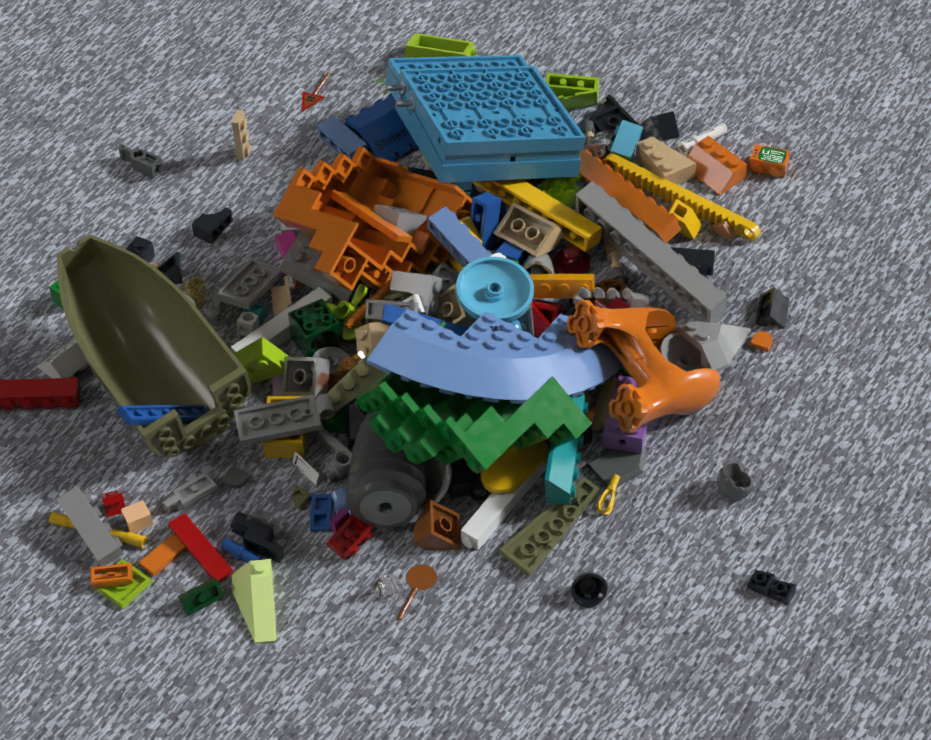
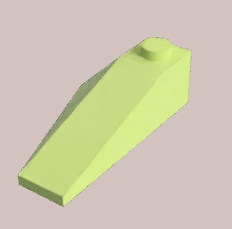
[231,559,276,644]

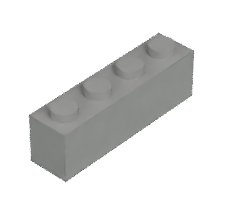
[57,486,124,566]

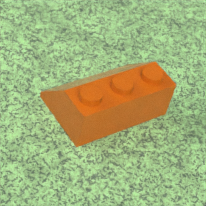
[687,136,747,196]

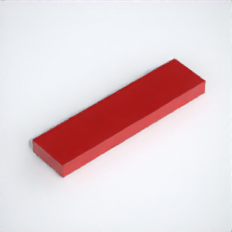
[168,513,233,583]

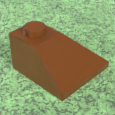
[414,500,461,551]

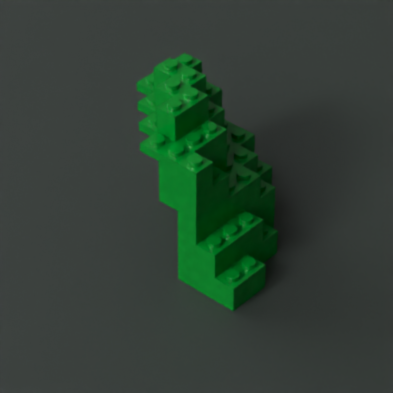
[356,321,592,473]

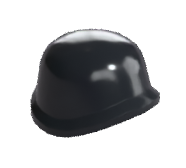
[571,571,608,608]

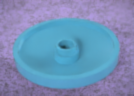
[456,257,534,322]

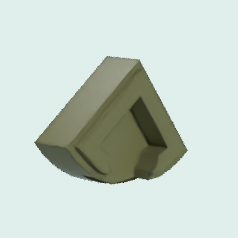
[292,485,312,511]

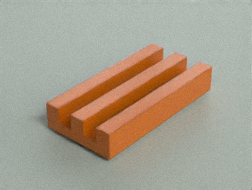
[90,563,133,588]

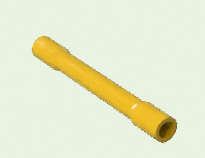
[49,511,147,548]

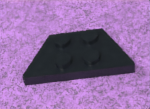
[589,94,648,141]

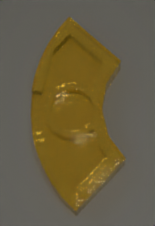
[183,275,206,310]

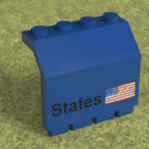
[345,93,419,162]

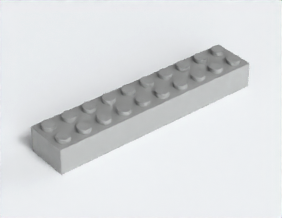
[576,181,727,323]

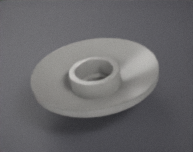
[313,347,351,375]

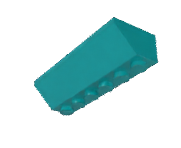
[545,394,589,505]

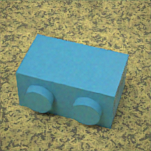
[608,120,643,162]

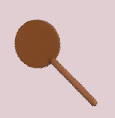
[398,564,437,620]

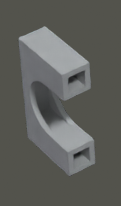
[390,271,442,318]

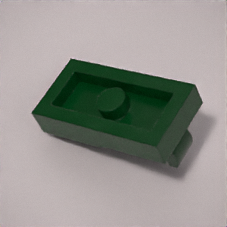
[178,577,225,616]

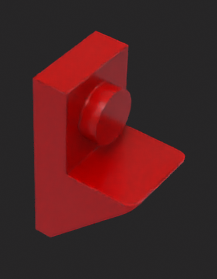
[101,489,125,518]

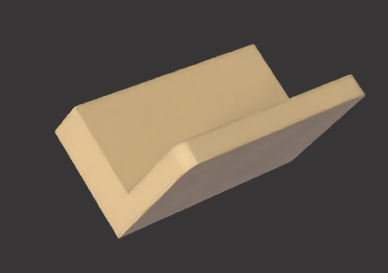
[271,276,292,317]

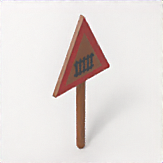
[302,72,330,112]

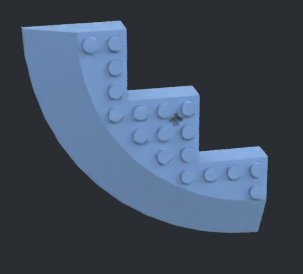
[366,309,623,404]

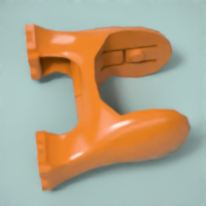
[566,300,721,433]

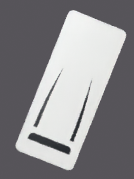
[292,452,319,485]

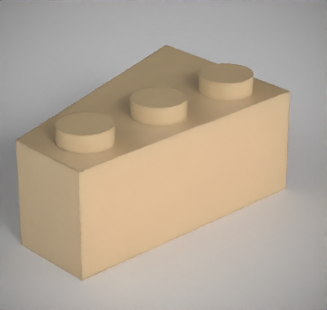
[636,137,696,185]

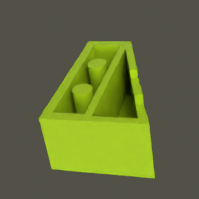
[545,73,599,109]
[234,337,288,384]

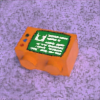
[749,144,790,177]

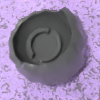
[717,463,754,501]

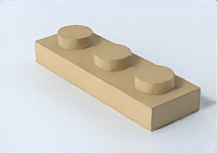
[232,110,251,161]

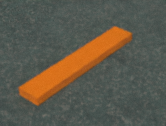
[330,191,413,244]

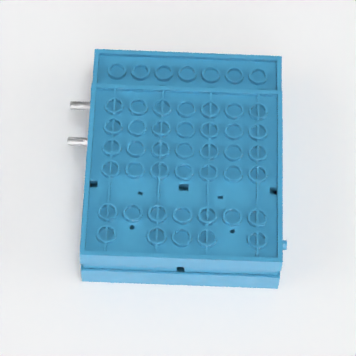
[385,55,586,183]

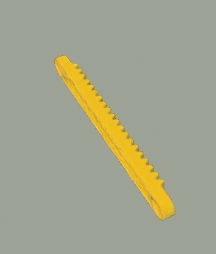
[602,153,761,241]

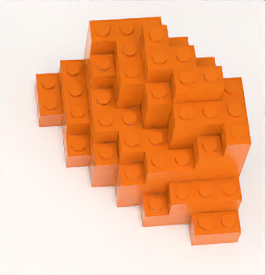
[273,146,472,291]

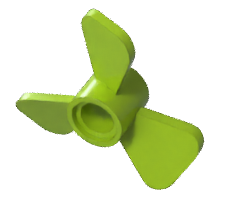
[326,284,368,341]

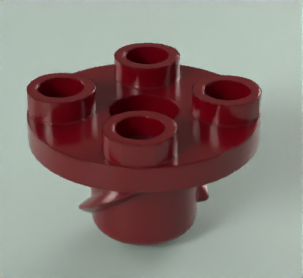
[553,245,590,274]

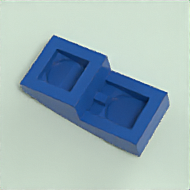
[310,494,333,531]

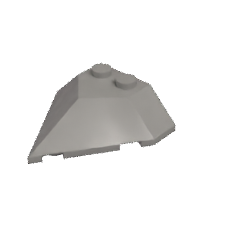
[673,321,752,372]

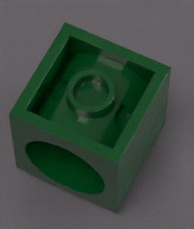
[288,298,341,357]

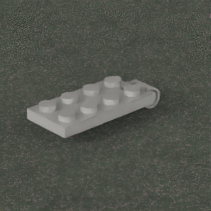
[233,394,335,446]

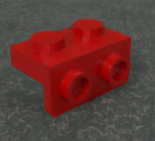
[326,514,374,560]

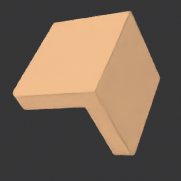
[121,500,153,533]

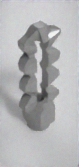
[573,287,649,308]

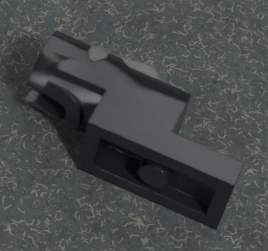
[230,512,284,563]

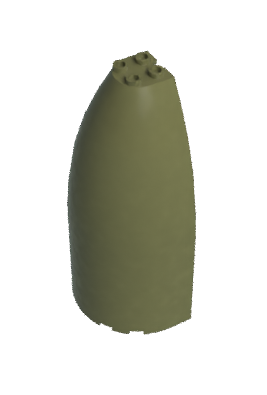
[57,235,251,457]

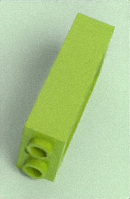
[405,33,476,58]

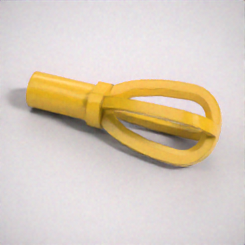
[597,474,620,515]

